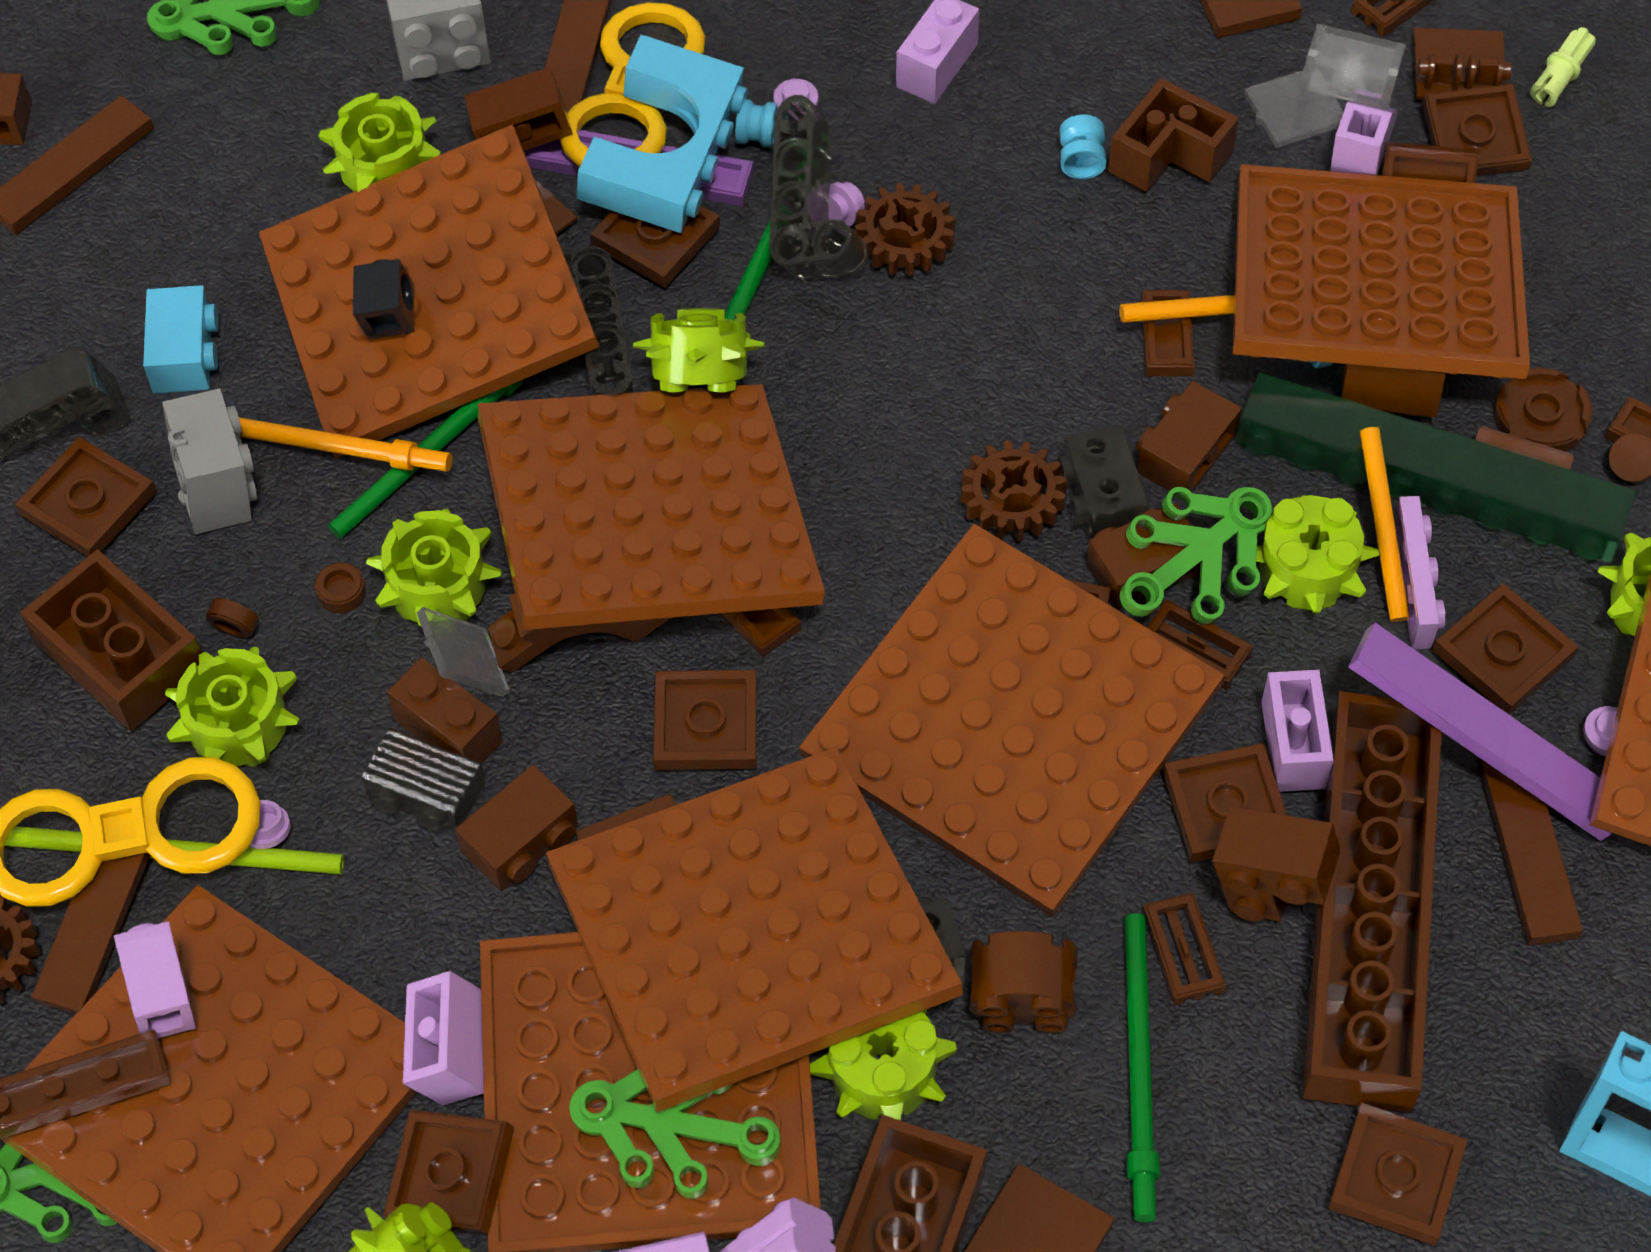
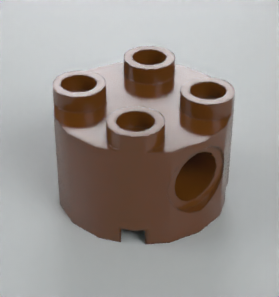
[969,931,1078,1033]

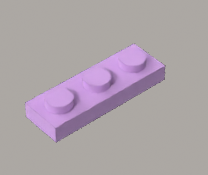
[1394,496,1445,650]

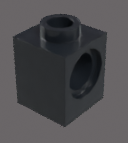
[353,259,414,339]

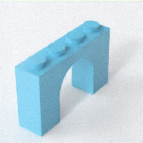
[577,35,748,233]

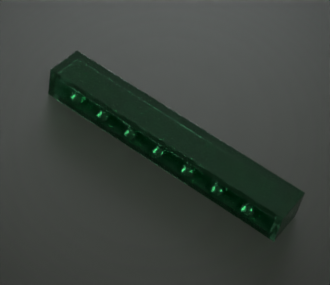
[1236,372,1636,563]

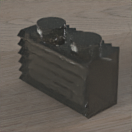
[361,727,486,833]

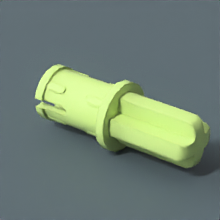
[1530,27,1596,107]

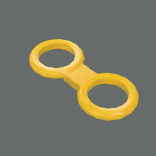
[559,2,706,167]
[0,757,261,907]

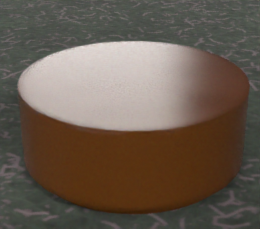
[1609,433,1651,484]
[314,562,366,613]
[206,598,259,639]

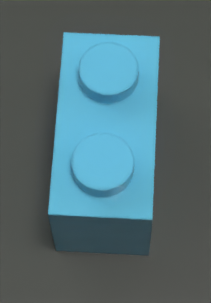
[143,285,219,394]

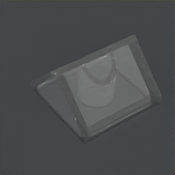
[1299,24,1406,110]

